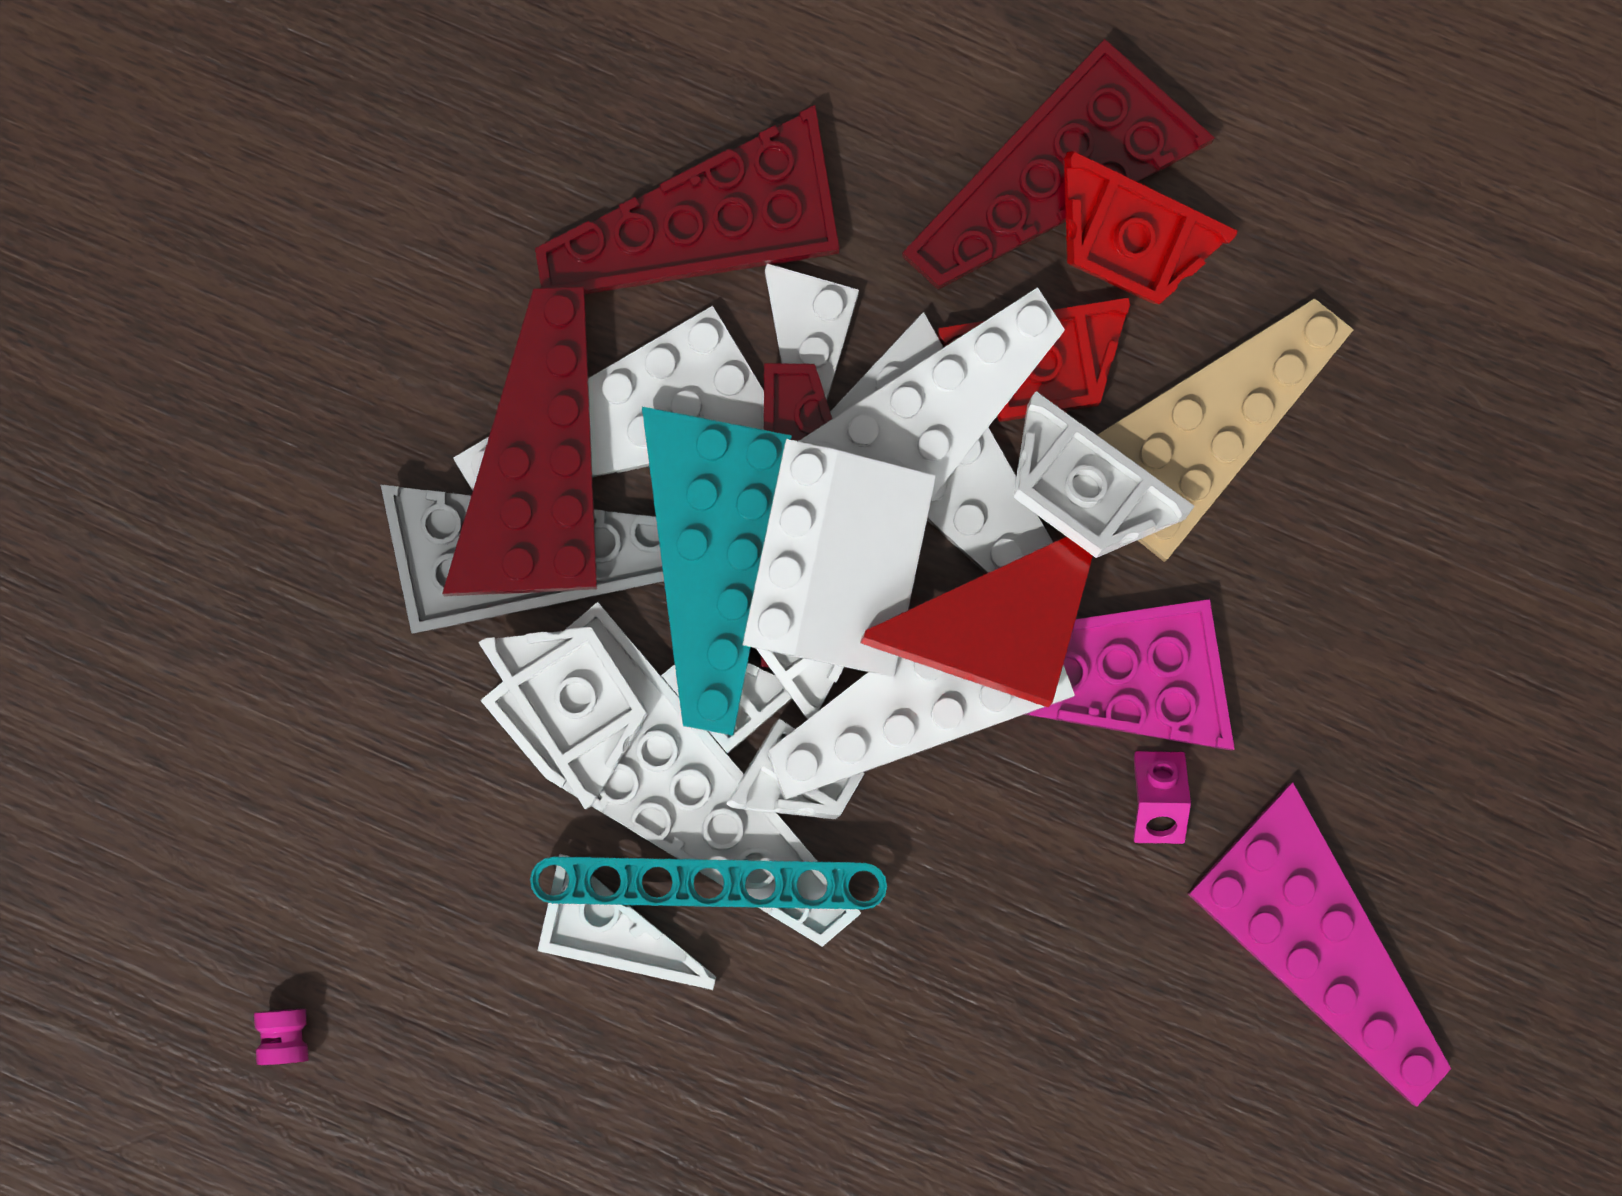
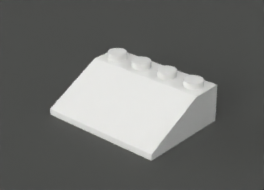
[742,439,936,677]

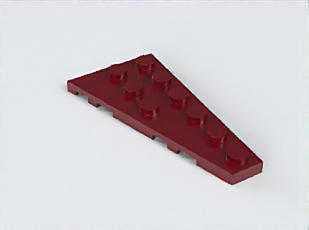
[902,39,1215,290]

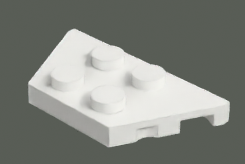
[1013,391,1194,558]
[478,627,647,810]

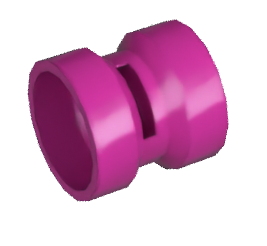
[254,1008,309,1065]

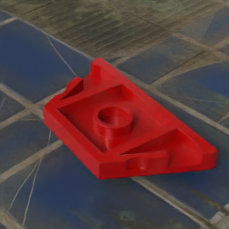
[1064,151,1238,304]
[938,298,1130,422]

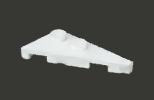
[765,264,859,400]
[537,854,716,990]

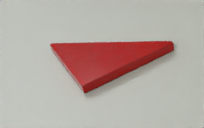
[860,536,1093,707]

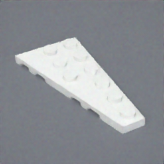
[798,288,1065,499]
[768,552,1075,800]

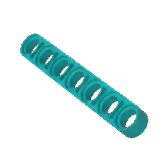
[530,857,887,910]

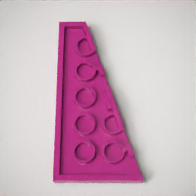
[1187,782,1451,1107]

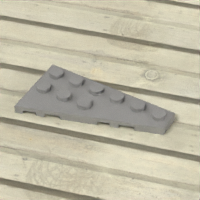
[380,484,664,634]

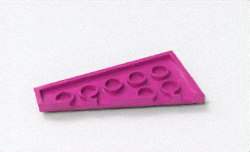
[1024,599,1235,751]

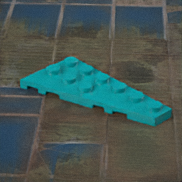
[642,407,792,736]

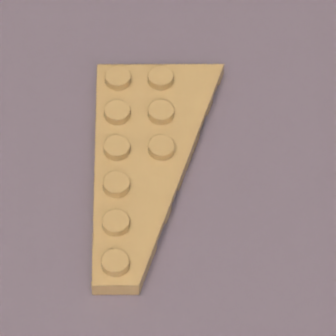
[1097,298,1354,562]

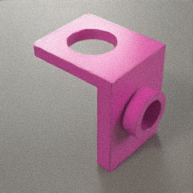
[1133,751,1191,844]

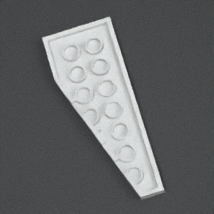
[480,602,861,947]

